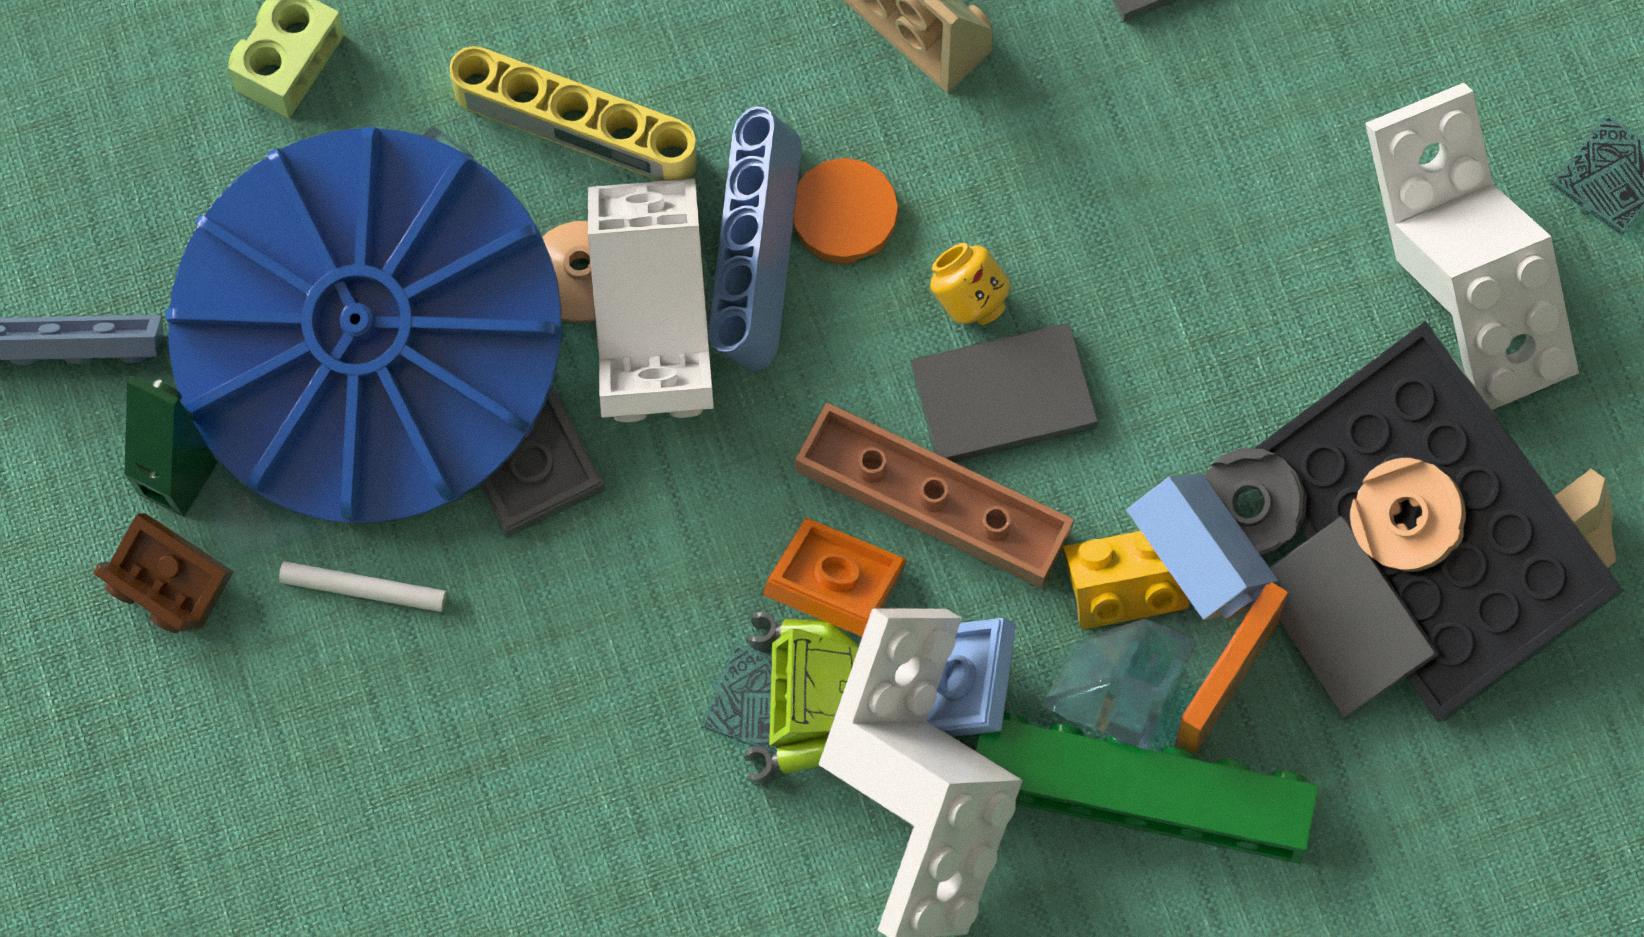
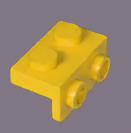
[1063,531,1189,629]

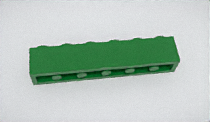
[976,712,1318,864]

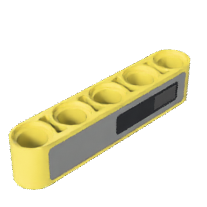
[449,46,697,181]

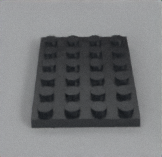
[1255,321,1624,723]

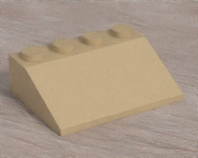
[843,0,993,93]

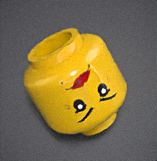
[930,243,1011,325]

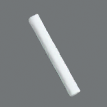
[279,561,447,612]

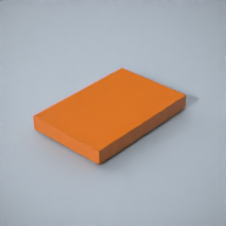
[1174,582,1288,755]

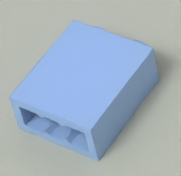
[1126,473,1278,621]

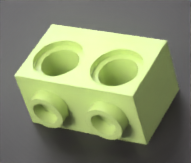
[228,0,345,119]

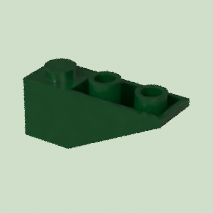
[124,375,218,517]

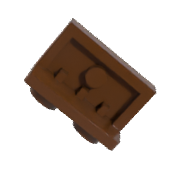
[93,513,234,633]

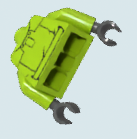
[743,612,859,785]

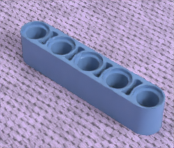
[709,107,802,371]

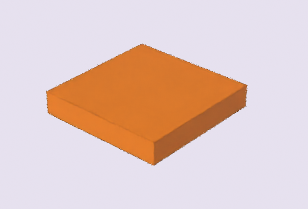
[763,518,907,637]

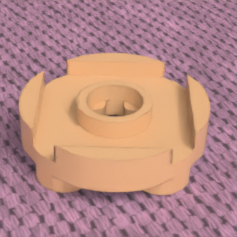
[1350,458,1466,572]

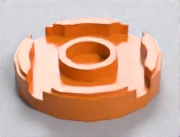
[793,158,898,264]

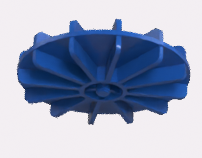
[165,127,563,524]

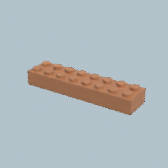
[795,402,1074,589]

